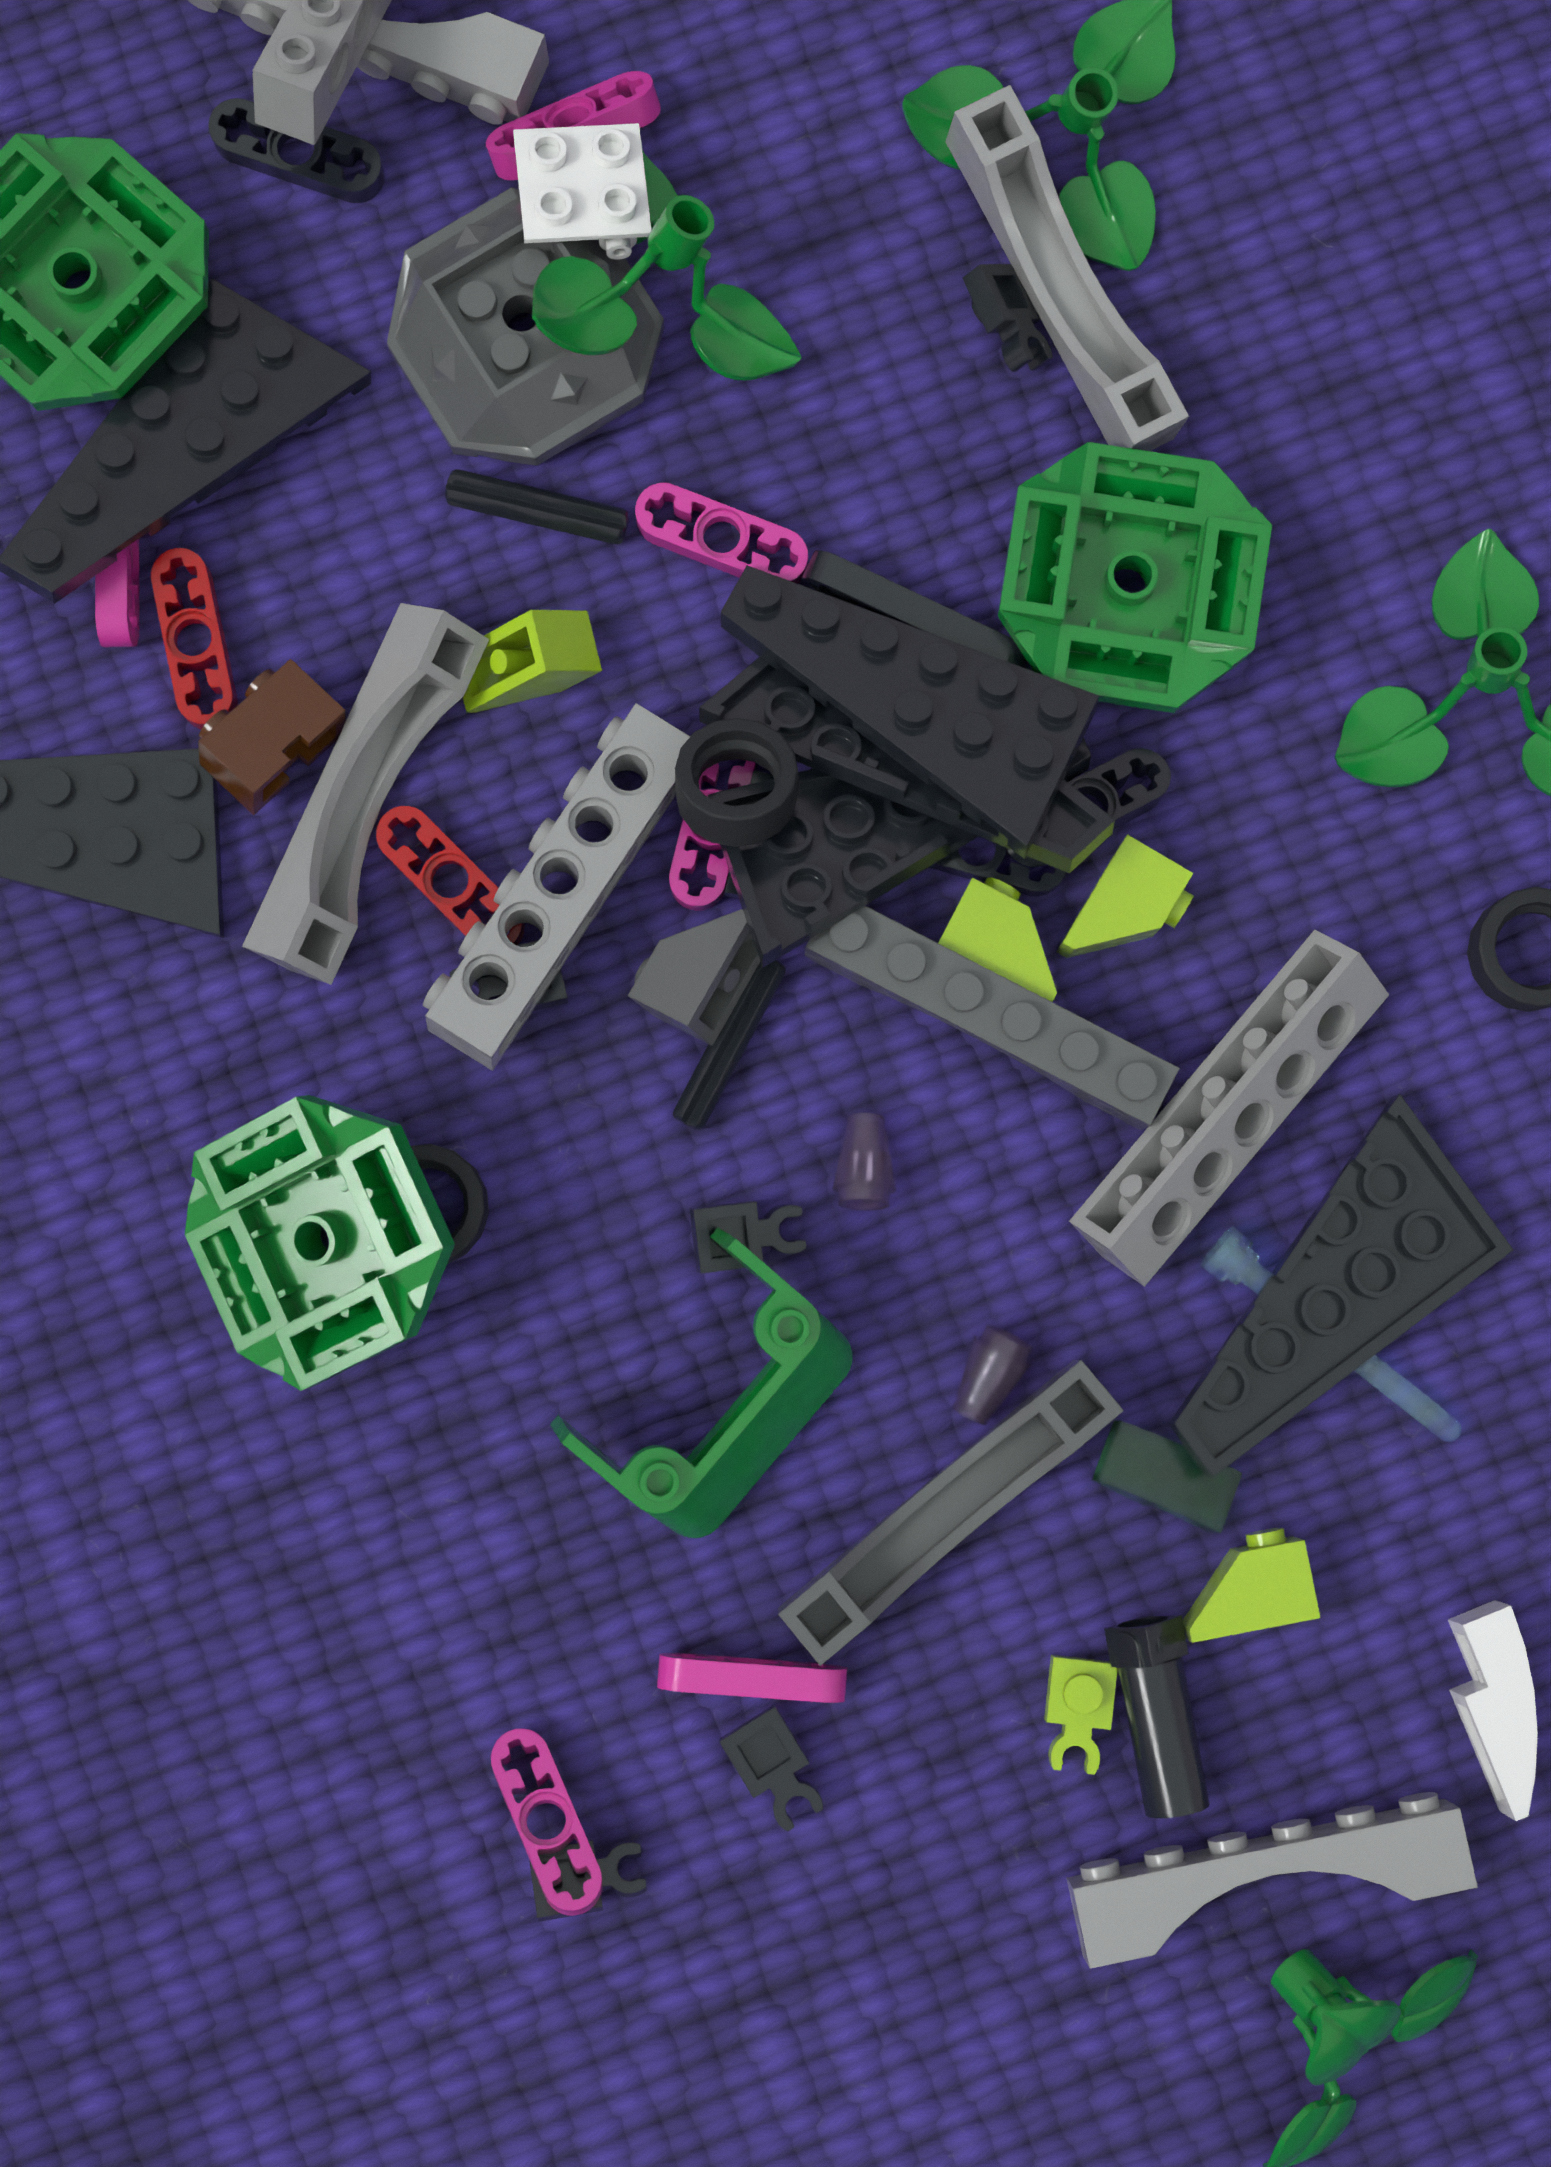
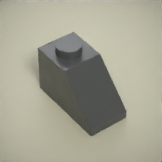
[628,909,760,1046]

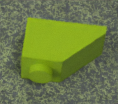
[463,609,602,713]
[1056,834,1194,958]
[938,877,1057,1002]
[1183,1528,1320,1643]

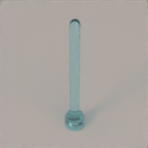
[1201,1226,1462,1442]

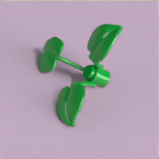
[902,0,1176,271]
[532,150,802,380]
[1335,529,1551,796]
[1263,1949,1478,2167]

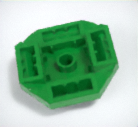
[0,133,209,411]
[998,442,1272,713]
[185,1095,455,1391]

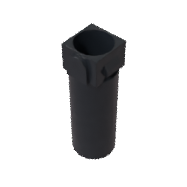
[1104,1615,1210,1818]

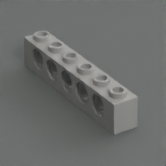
[252,0,392,145]
[423,703,690,1071]
[1069,930,1389,1287]

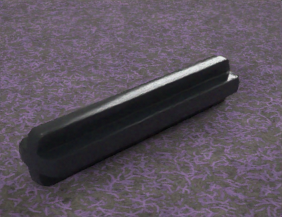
[445,469,629,545]
[673,960,786,1130]

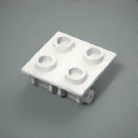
[513,123,651,260]

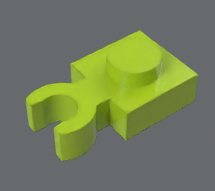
[1044,1655,1118,1775]

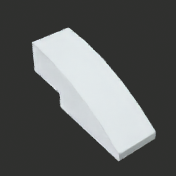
[1448,1600,1538,1821]

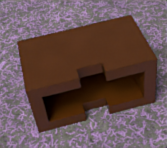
[198,659,345,815]

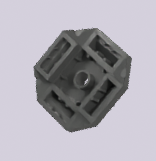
[387,187,664,466]

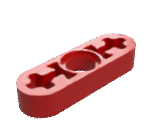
[151,548,238,729]
[376,806,524,945]

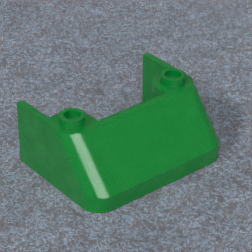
[550,1227,853,1538]

